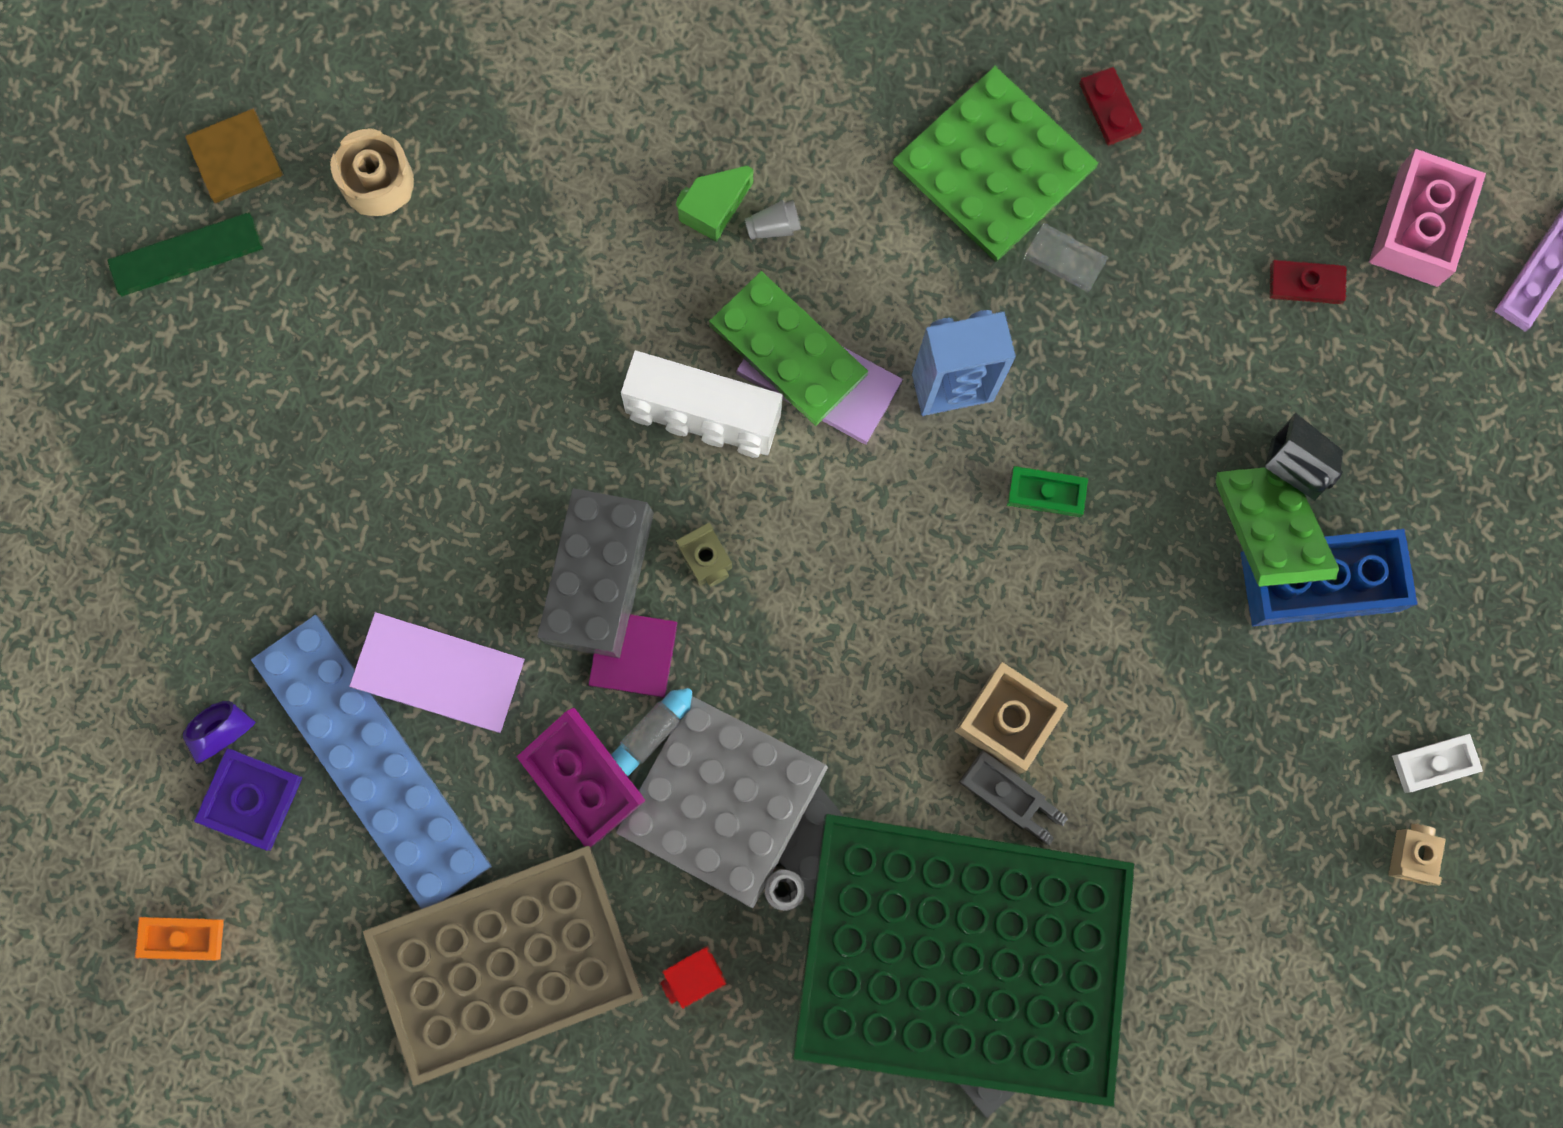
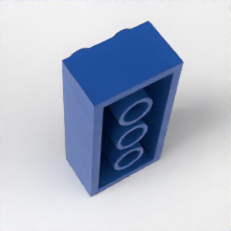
[1241,529,1418,627]

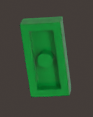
[1007,466,1088,518]

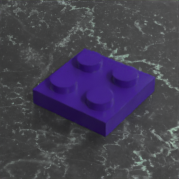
[194,748,303,851]

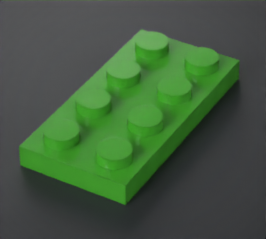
[709,271,868,426]
[1216,468,1339,587]

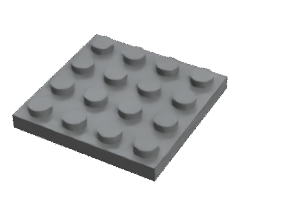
[616,696,828,908]

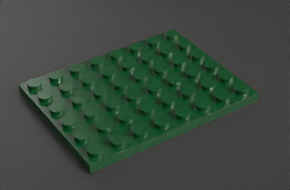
[792,814,1135,1107]

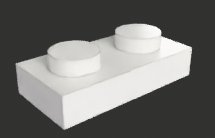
[1392,734,1483,793]

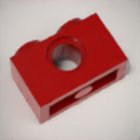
[660,946,726,1009]

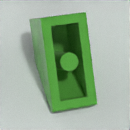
[676,166,753,242]

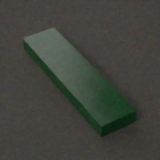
[107,212,264,297]

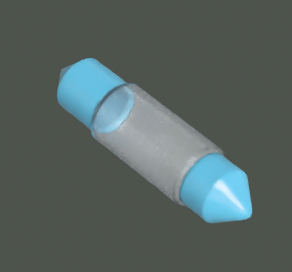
[611,688,692,777]

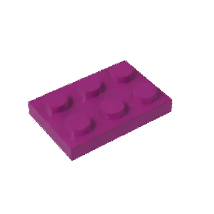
[517,708,646,847]

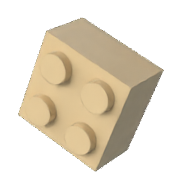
[954,662,1068,774]

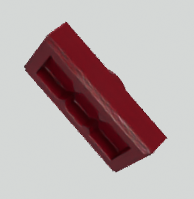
[1270,260,1347,304]

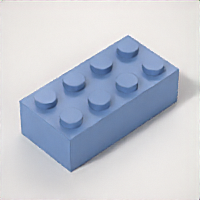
[912,310,1016,416]

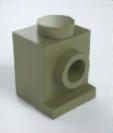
[676,522,732,587]

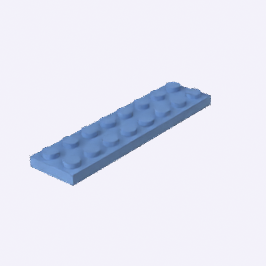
[251,615,492,909]

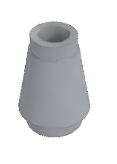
[745,199,801,240]
[765,870,805,911]

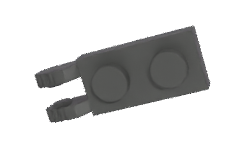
[959,750,1068,846]

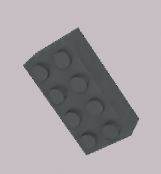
[537,488,654,659]

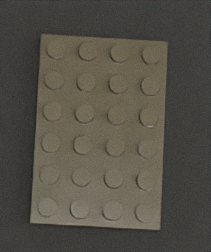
[363,846,644,1086]

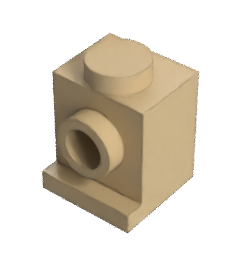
[1389,824,1446,886]

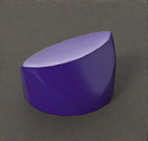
[183,701,256,764]

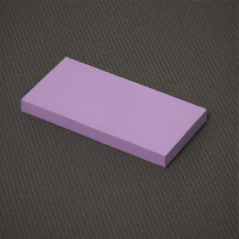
[737,346,903,445]
[350,612,525,733]

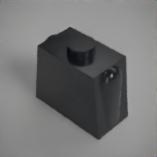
[1265,412,1343,501]

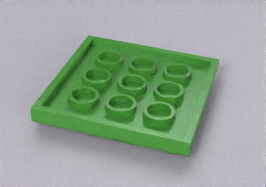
[893,66,1098,262]

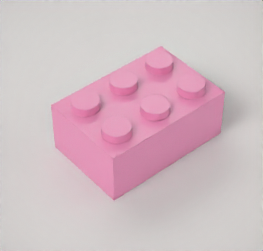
[1369,149,1486,287]

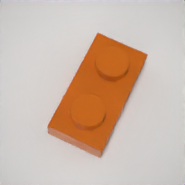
[135,917,224,960]

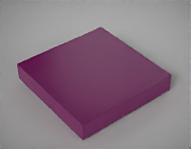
[589,614,678,698]

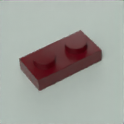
[1079,66,1143,146]

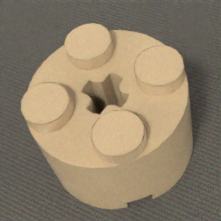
[330,129,414,216]

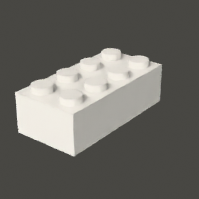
[621,350,782,458]

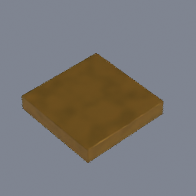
[185,108,283,203]

